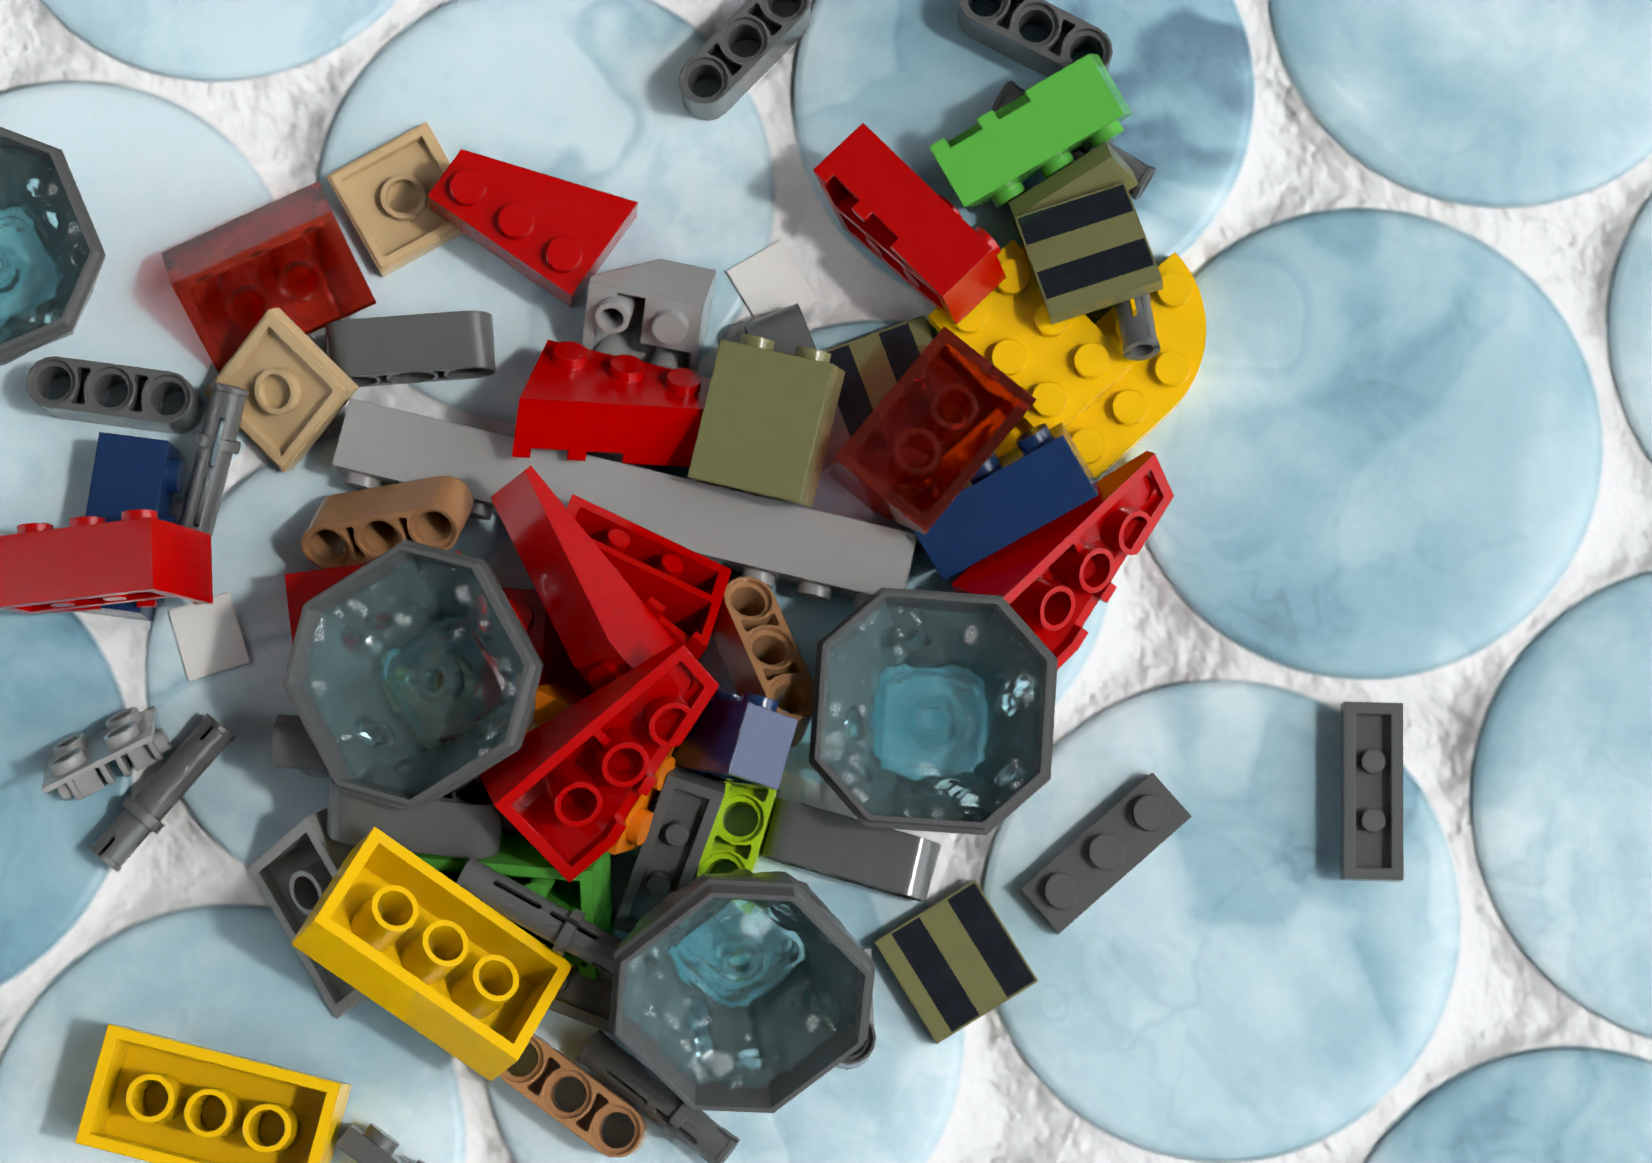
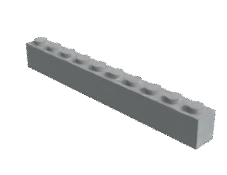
[332,398,918,609]

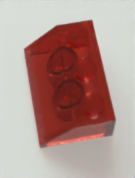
[161,181,376,373]
[828,326,1037,535]

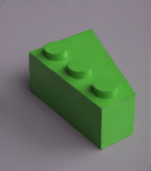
[929,54,1133,208]

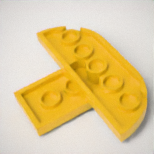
[921,239,1206,488]

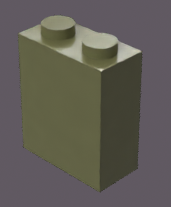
[687,333,845,508]

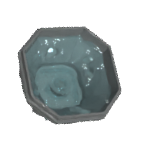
[0,127,106,366]
[282,540,543,812]
[809,587,1058,835]
[609,869,876,1113]

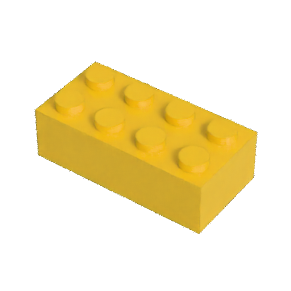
[291,826,573,1081]
[75,1024,352,1163]

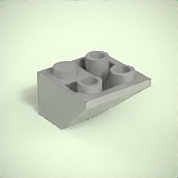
[582,259,716,372]

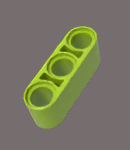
[697,772,784,906]

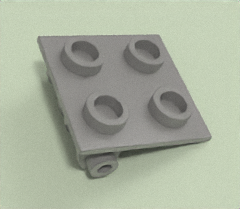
[42,706,172,801]

